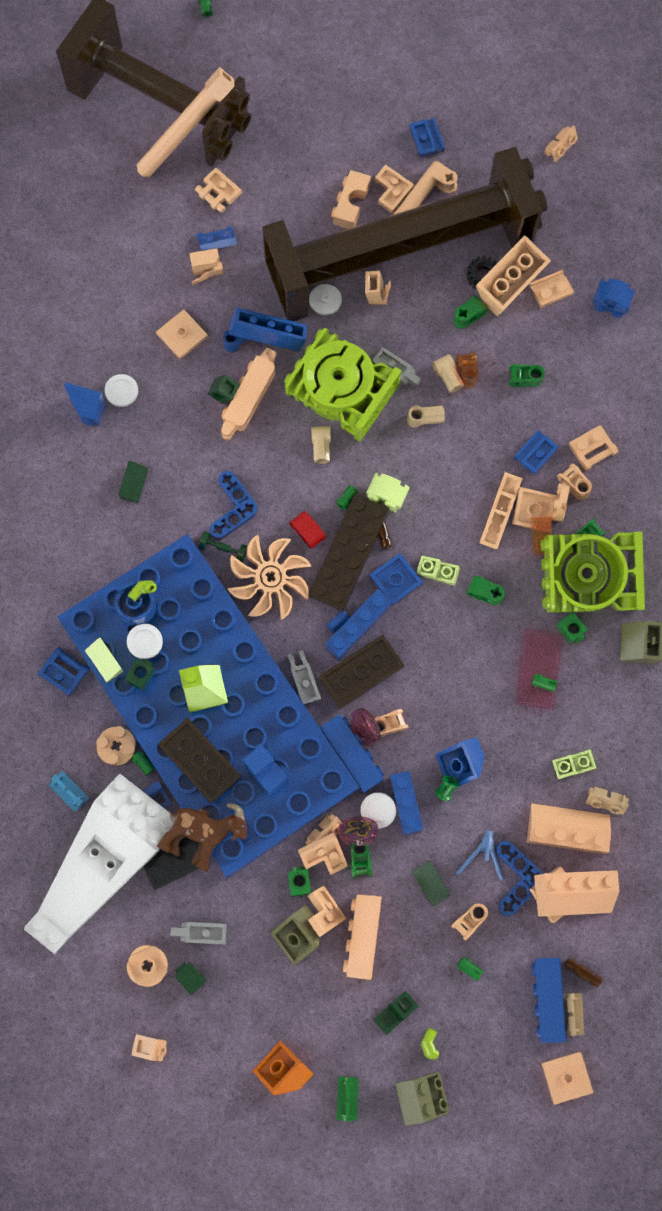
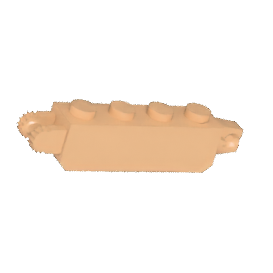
[221,348,277,440]

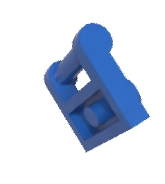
[196,226,237,251]
[38,647,90,696]

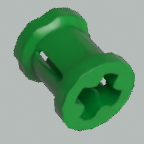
[435,775,460,802]

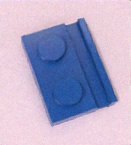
[409,117,445,158]
[514,430,559,475]

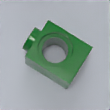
[556,612,588,644]
[288,866,311,897]

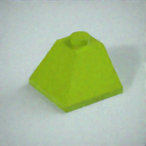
[179,665,228,713]

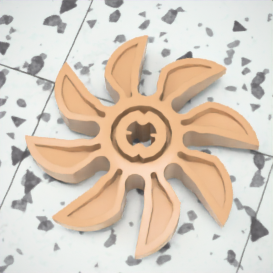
[227,535,312,620]

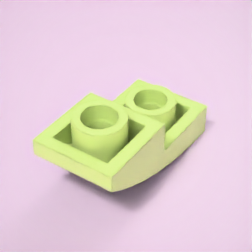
[417,556,460,586]
[552,750,597,780]

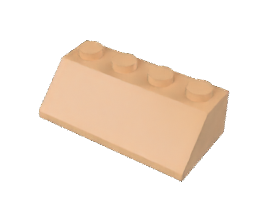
[476,235,551,317]
[527,803,611,854]
[534,871,619,917]
[343,895,382,980]

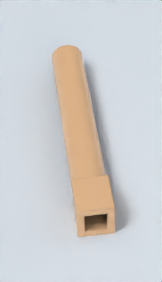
[137,67,234,177]

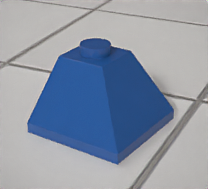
[64,382,106,426]
[435,738,484,787]

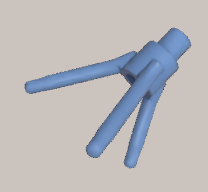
[456,830,503,880]

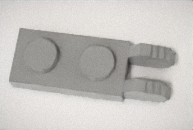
[287,650,321,706]

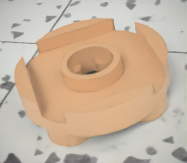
[552,483,570,522]
[96,726,136,766]
[127,945,168,987]

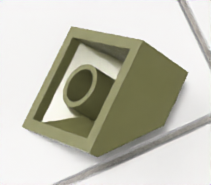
[270,905,319,966]

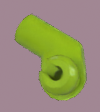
[128,580,157,601]
[421,1027,439,1060]

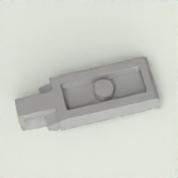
[372,347,421,388]
[170,922,227,945]

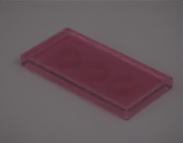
[515,629,563,710]

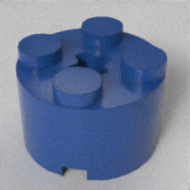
[593,278,635,318]
[114,582,156,626]

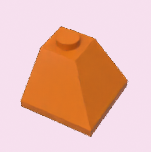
[252,1040,313,1096]

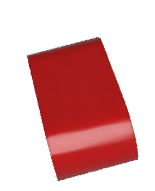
[289,511,326,549]

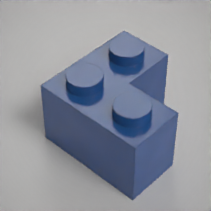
[243,744,288,795]

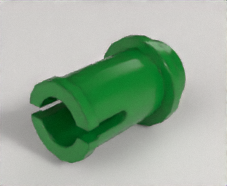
[198,0,213,17]
[337,485,358,510]
[531,673,557,693]
[131,750,156,776]
[457,957,484,981]

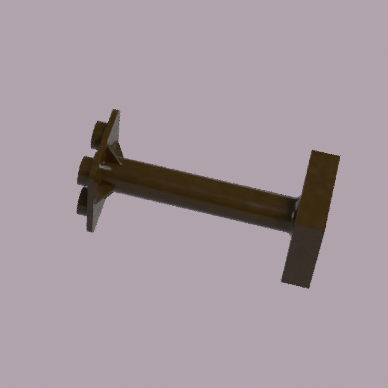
[56,0,252,166]

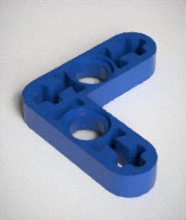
[210,471,258,540]
[496,841,543,916]

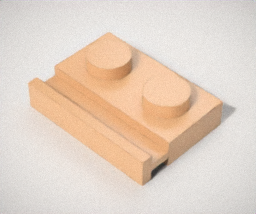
[529,270,574,308]

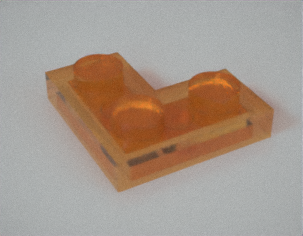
[531,517,572,556]

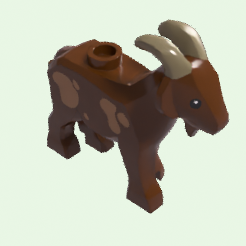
[157,803,247,872]

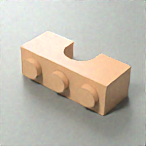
[331,170,371,229]

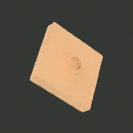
[156,309,208,360]
[512,487,557,532]
[541,1052,593,1105]

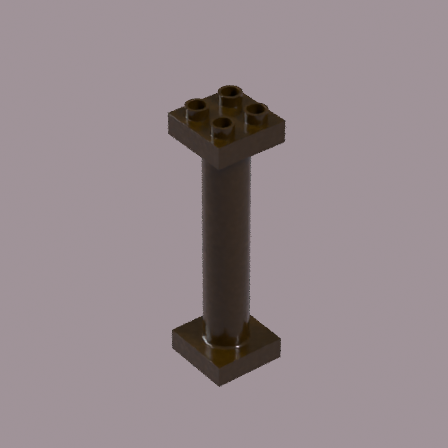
[262,146,547,322]

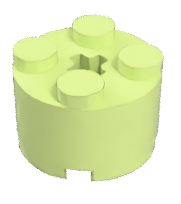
[366,473,410,513]

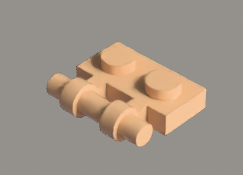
[195,168,242,213]

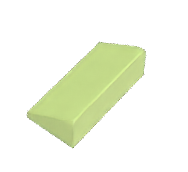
[85,638,123,682]

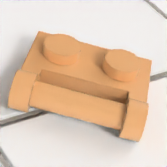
[568,425,618,471]

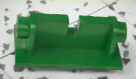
[337,1077,359,1121]

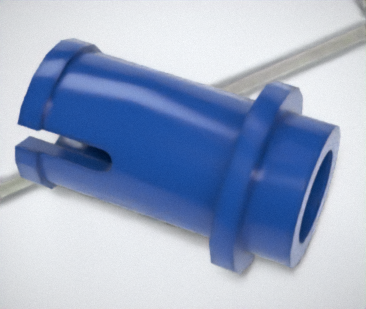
[325,610,350,634]

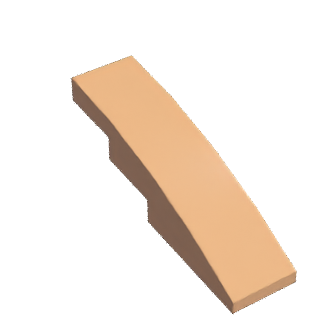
[480,472,523,549]

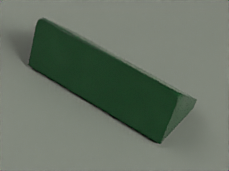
[119,461,148,503]
[412,861,450,907]

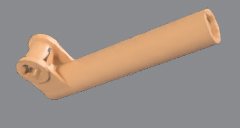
[393,161,457,215]

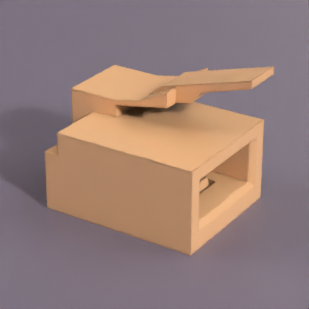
[189,249,223,285]
[365,271,390,305]

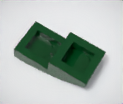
[373,990,419,1035]

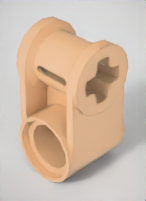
[557,464,592,500]
[370,709,409,737]
[451,903,488,941]

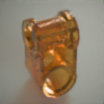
[456,351,479,388]

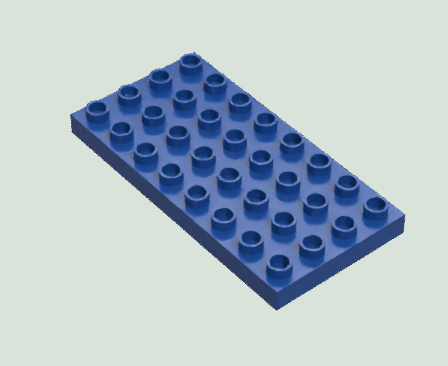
[57,534,360,879]

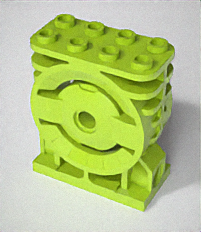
[284,328,402,442]
[541,532,645,613]

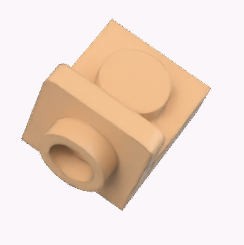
[131,1034,167,1061]

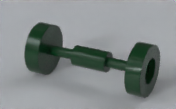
[199,531,248,563]

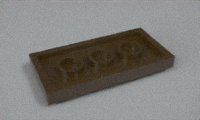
[319,634,405,709]
[158,718,241,804]

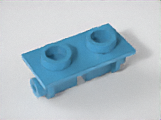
[49,771,90,813]

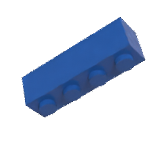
[229,307,307,352]
[325,589,392,661]
[320,714,384,795]
[532,958,567,1043]

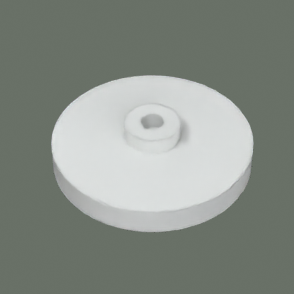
[309,284,342,316]
[105,374,138,407]
[127,624,163,659]
[361,792,397,828]

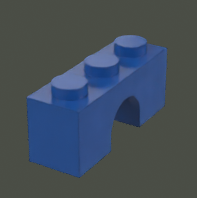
[389,771,423,836]

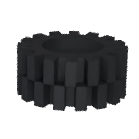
[467,256,497,289]

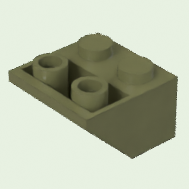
[620,621,662,665]
[395,1072,450,1126]

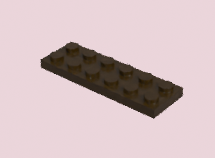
[308,494,390,611]

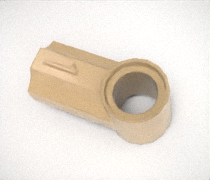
[432,354,464,393]
[406,406,445,428]
[311,426,331,464]

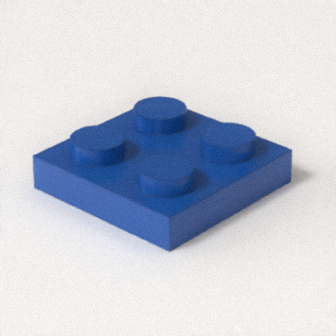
[369,553,423,606]

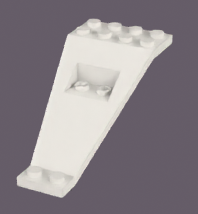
[24,774,174,954]

